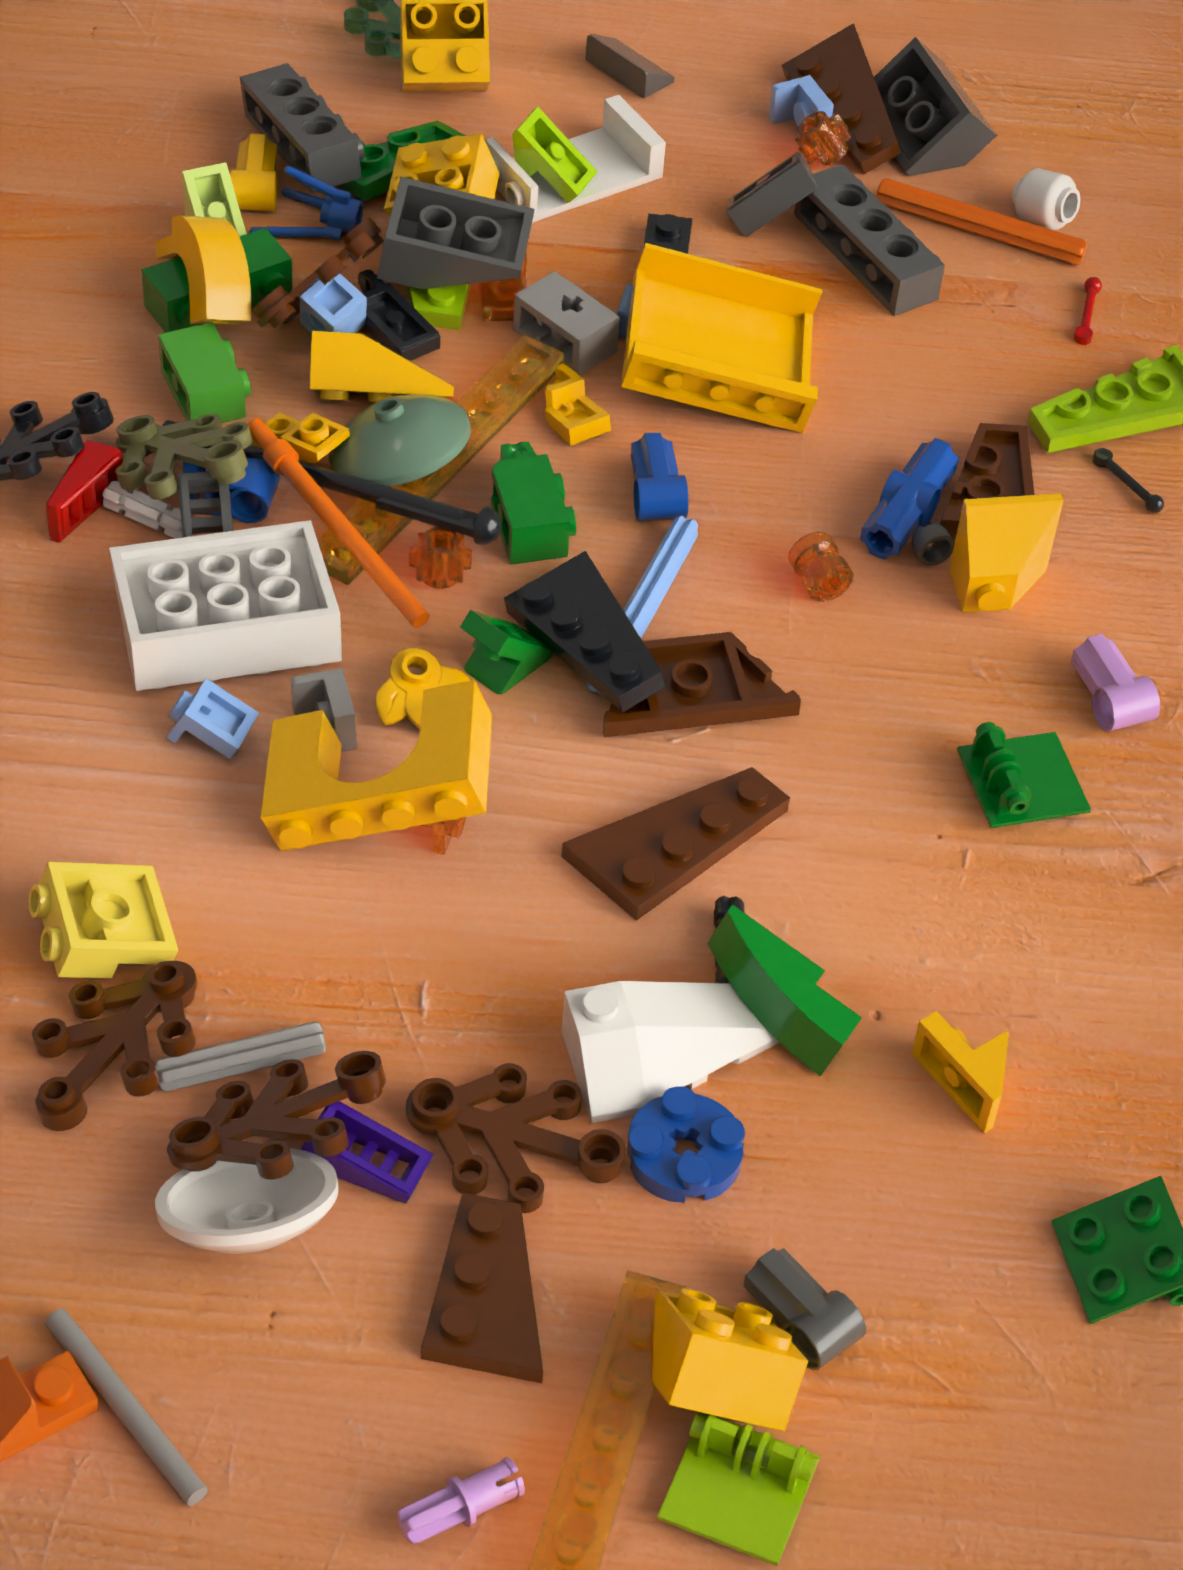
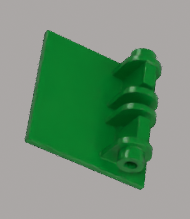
[957,722,1091,828]
[1051,1175,1183,1324]

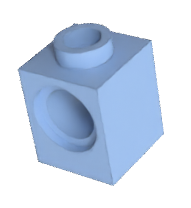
[300,274,367,334]

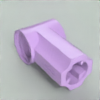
[1071,634,1160,732]

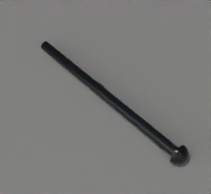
[162,420,502,545]

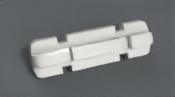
[102,481,193,539]

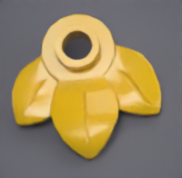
[375,648,471,730]

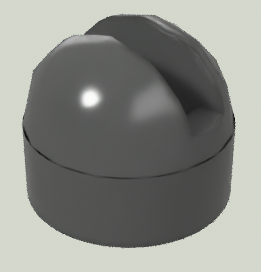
[911,522,955,566]

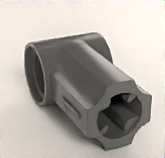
[744,1248,866,1370]

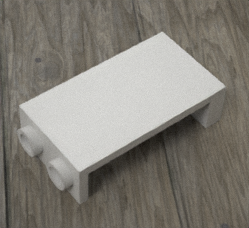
[485,95,666,223]

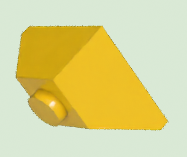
[949,493,1063,613]

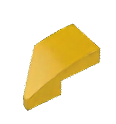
[545,363,611,446]

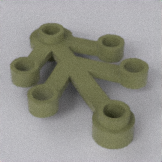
[115,414,253,500]

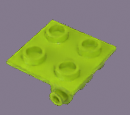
[657,1412,820,1567]

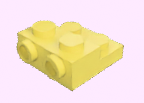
[29,862,178,978]

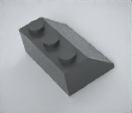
[874,37,997,176]

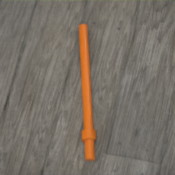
[248,418,429,628]

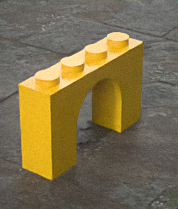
[260,680,492,851]

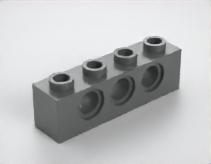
[240,63,364,193]
[794,164,945,316]

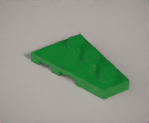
[338,121,466,201]

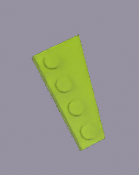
[1027,344,1183,453]

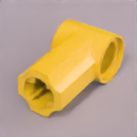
[230,134,277,212]

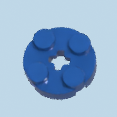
[627,1086,745,1203]

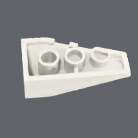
[561,981,780,1124]

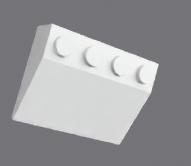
[109,520,342,691]

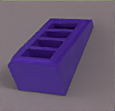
[300,1101,434,1204]

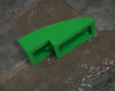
[707,905,862,1076]

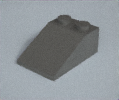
[377,177,535,289]

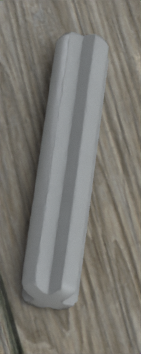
[155,1021,325,1092]

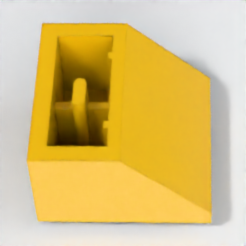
[400,0,490,92]
[384,133,500,216]
[652,1288,808,1432]

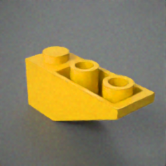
[310,331,454,402]

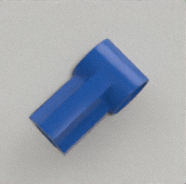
[630,433,689,521]

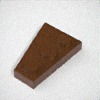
[940,423,1035,535]
[421,1192,543,1383]

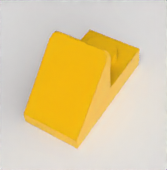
[911,1011,1009,1133]

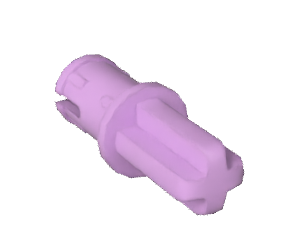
[397,1457,525,1544]

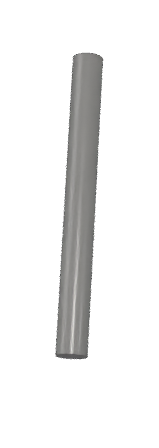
[45,1308,208,1506]

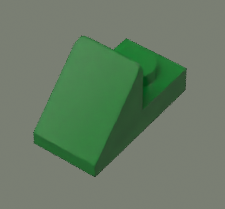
[460,610,553,695]

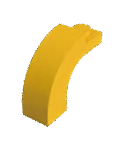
[156,215,251,325]

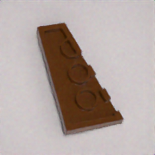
[781,23,901,174]
[561,767,790,921]

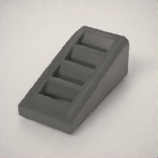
[177,472,233,538]

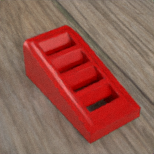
[46,440,123,543]

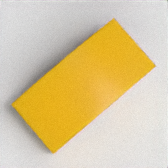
[251,412,350,463]

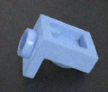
[769,75,834,143]
[166,678,259,759]

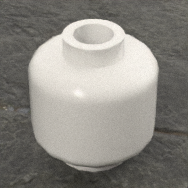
[1012,168,1080,231]

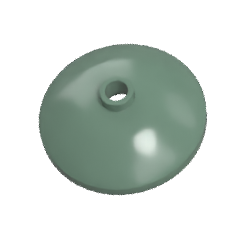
[329,394,471,487]

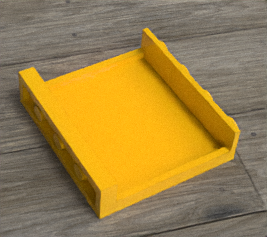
[621,243,822,433]

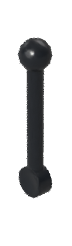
[1093,448,1164,513]

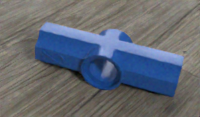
[860,438,959,559]

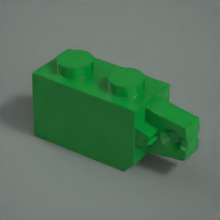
[491,441,576,565]

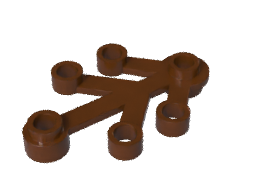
[252,216,384,329]
[32,961,198,1131]
[167,1051,386,1180]
[406,1063,626,1213]

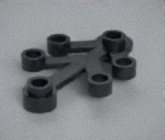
[0,392,114,481]

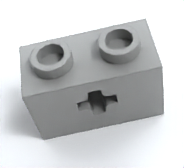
[513,271,620,375]

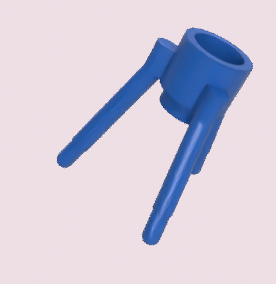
[249,166,364,241]

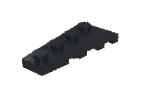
[504,551,665,712]

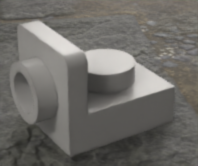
[291,668,357,752]

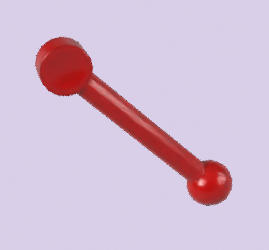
[1074,277,1102,345]

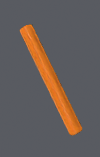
[876,178,1087,265]

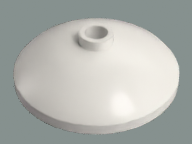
[155,1148,339,1254]

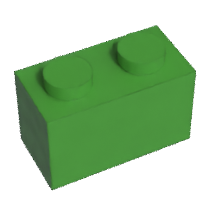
[158,322,251,423]

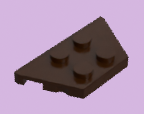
[602,632,801,737]

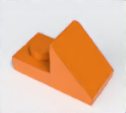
[0,1350,99,1462]

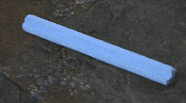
[586,516,698,695]

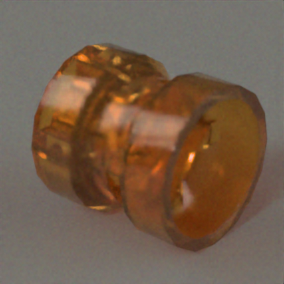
[788,532,854,602]

